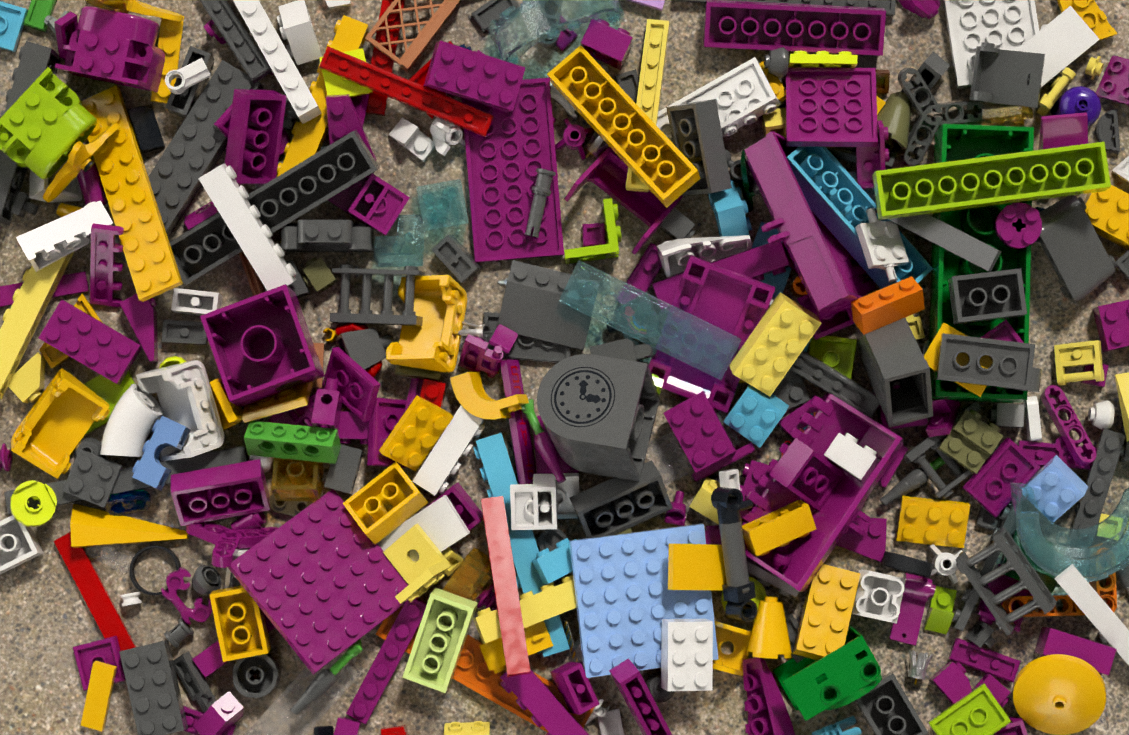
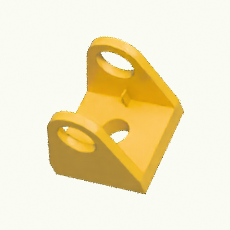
[713,621,751,676]

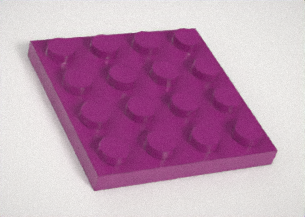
[785,67,878,147]

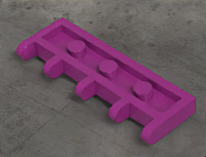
[90,223,124,307]

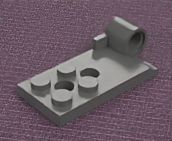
[936,333,1042,392]

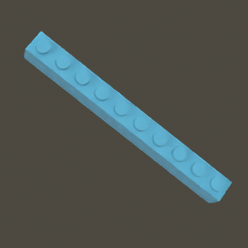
[473,433,570,657]

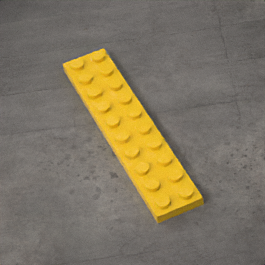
[81,85,183,302]

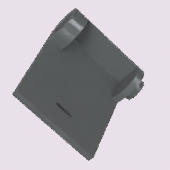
[969,42,1045,108]

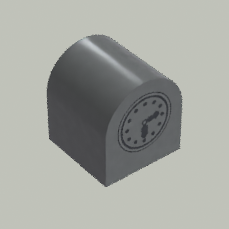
[537,354,660,482]

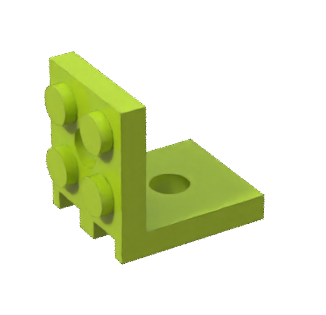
[564,198,622,264]

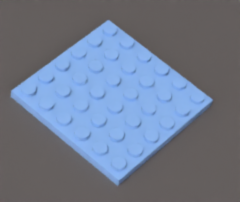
[569,524,719,678]

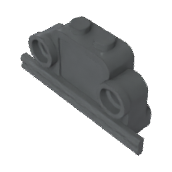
[280,220,387,252]

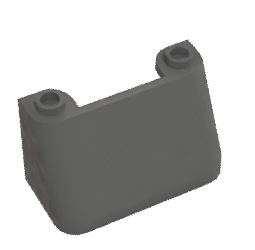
[1037,195,1117,303]

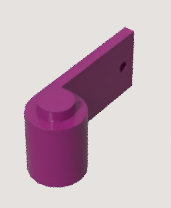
[889,573,936,646]

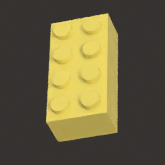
[729,292,822,397]

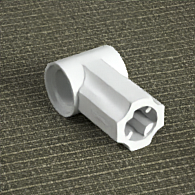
[165,58,211,94]

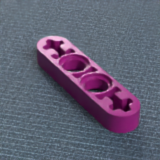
[1041,385,1097,466]

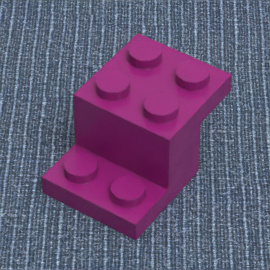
[327,173,410,236]

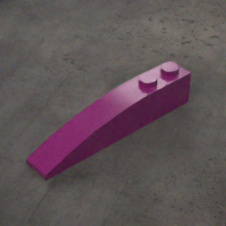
[743,657,795,735]

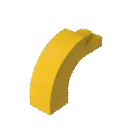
[450,372,529,420]

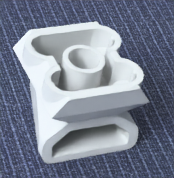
[852,569,906,624]

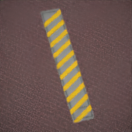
[562,621,579,663]

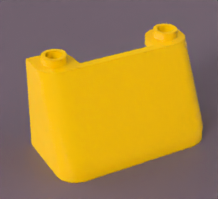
[386,275,467,372]
[11,368,110,479]

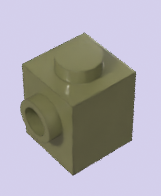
[302,257,338,294]

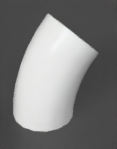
[100,384,163,457]

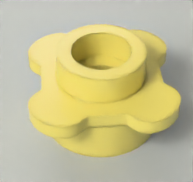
[1085,56,1104,80]

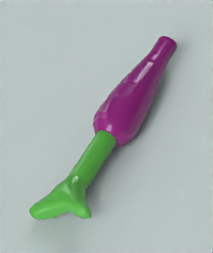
[521,399,566,484]

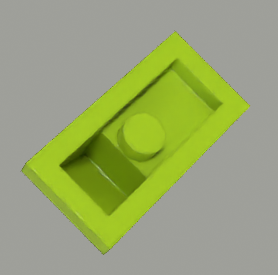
[924,586,957,635]

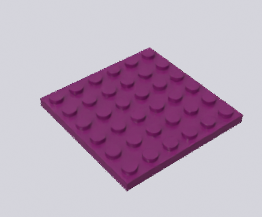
[228,489,408,675]

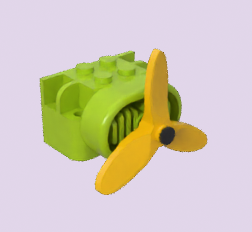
[0,67,120,203]

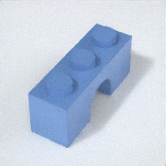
[132,416,191,491]

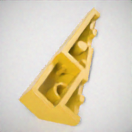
[70,504,189,548]

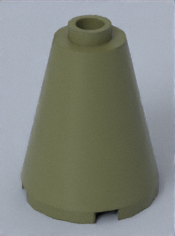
[877,92,911,156]

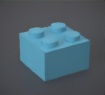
[723,384,789,448]

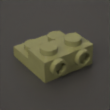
[937,409,1003,474]

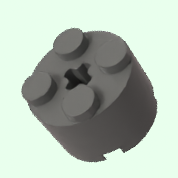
[233,653,281,698]

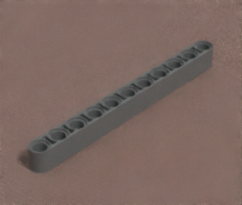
[4,446,248,514]

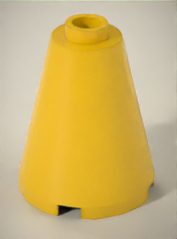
[746,596,792,659]

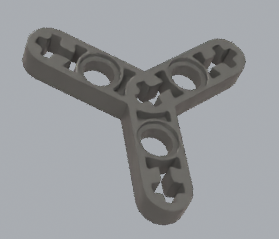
[898,68,985,166]

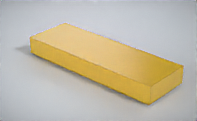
[80,661,117,731]

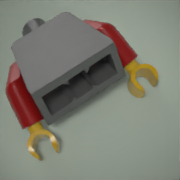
[323,323,393,378]

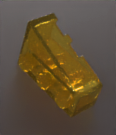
[443,547,491,601]

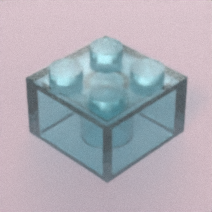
[415,179,469,232]

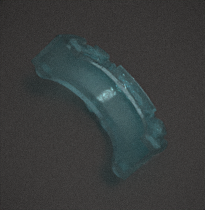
[488,0,624,64]
[1010,482,1129,582]

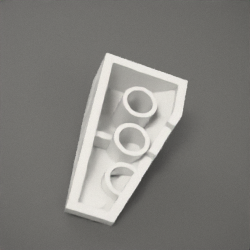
[657,235,752,279]

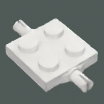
[855,208,909,282]

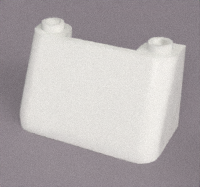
[136,360,225,461]

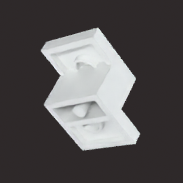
[510,473,579,530]

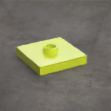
[319,48,373,97]

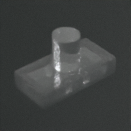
[86,544,135,575]

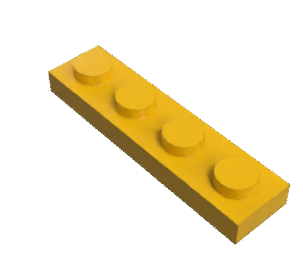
[150,16,184,104]

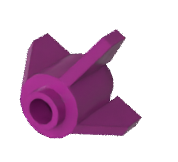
[898,0,940,19]
[555,118,595,161]

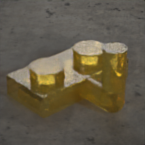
[982,105,1033,127]

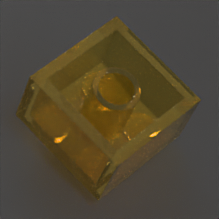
[271,458,323,501]

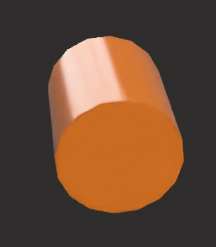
[791,276,807,297]

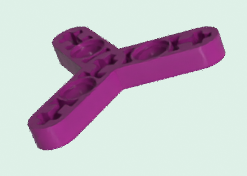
[186,521,278,568]

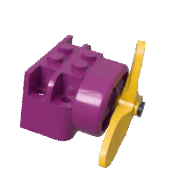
[55,0,183,93]

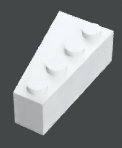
[16,201,114,272]

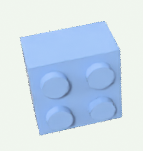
[1020,455,1088,524]

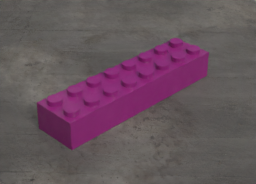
[703,0,886,56]

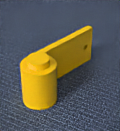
[479,621,553,674]

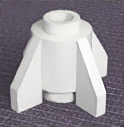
[430,118,466,156]
[925,544,963,584]

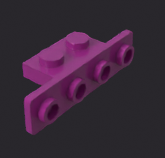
[855,120,889,189]

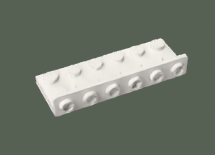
[657,57,781,143]

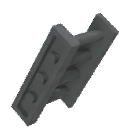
[330,264,425,326]
[903,401,1002,500]
[956,527,1057,636]

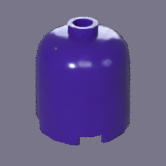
[1051,86,1101,129]

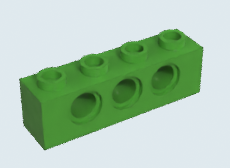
[244,421,341,464]

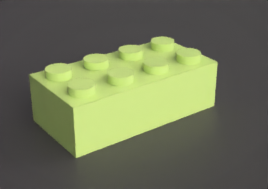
[402,587,478,693]

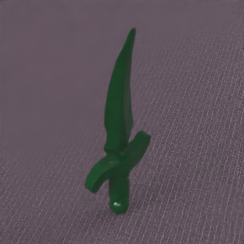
[739,149,755,212]

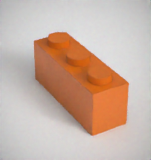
[851,276,924,335]

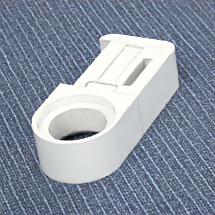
[1023,396,1042,442]

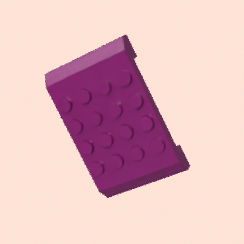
[649,255,776,413]

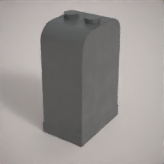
[855,318,933,428]

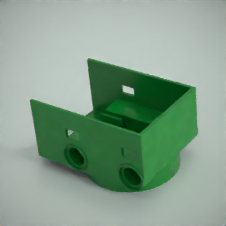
[773,625,882,721]

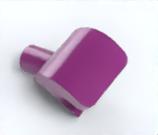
[664,491,686,526]

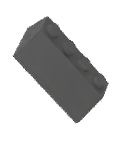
[666,99,732,196]

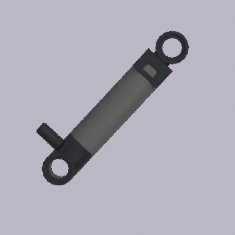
[711,487,757,623]

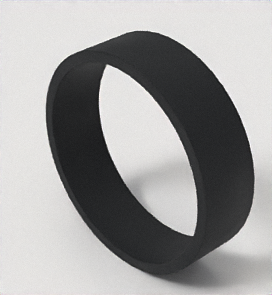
[129,545,181,595]
[881,551,933,578]

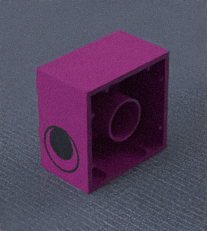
[200,284,325,408]

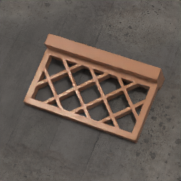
[365,0,461,73]

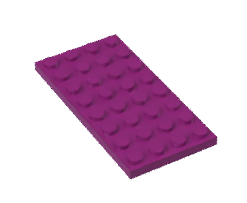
[462,78,564,263]

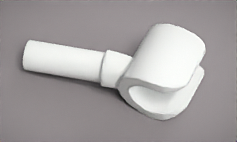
[585,699,610,725]

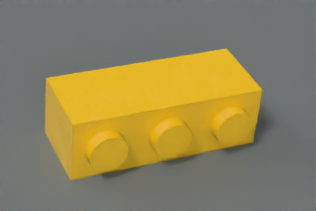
[742,500,816,556]

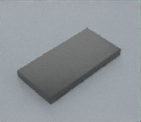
[483,312,571,363]

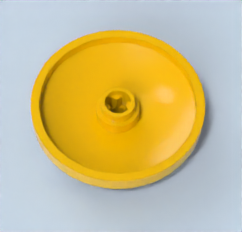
[1013,654,1106,735]

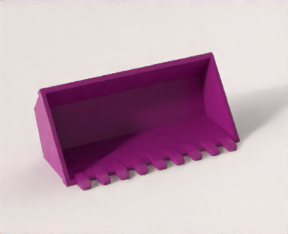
[744,131,876,319]
[740,394,904,592]

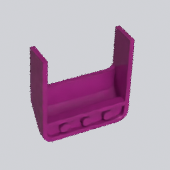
[564,147,683,254]

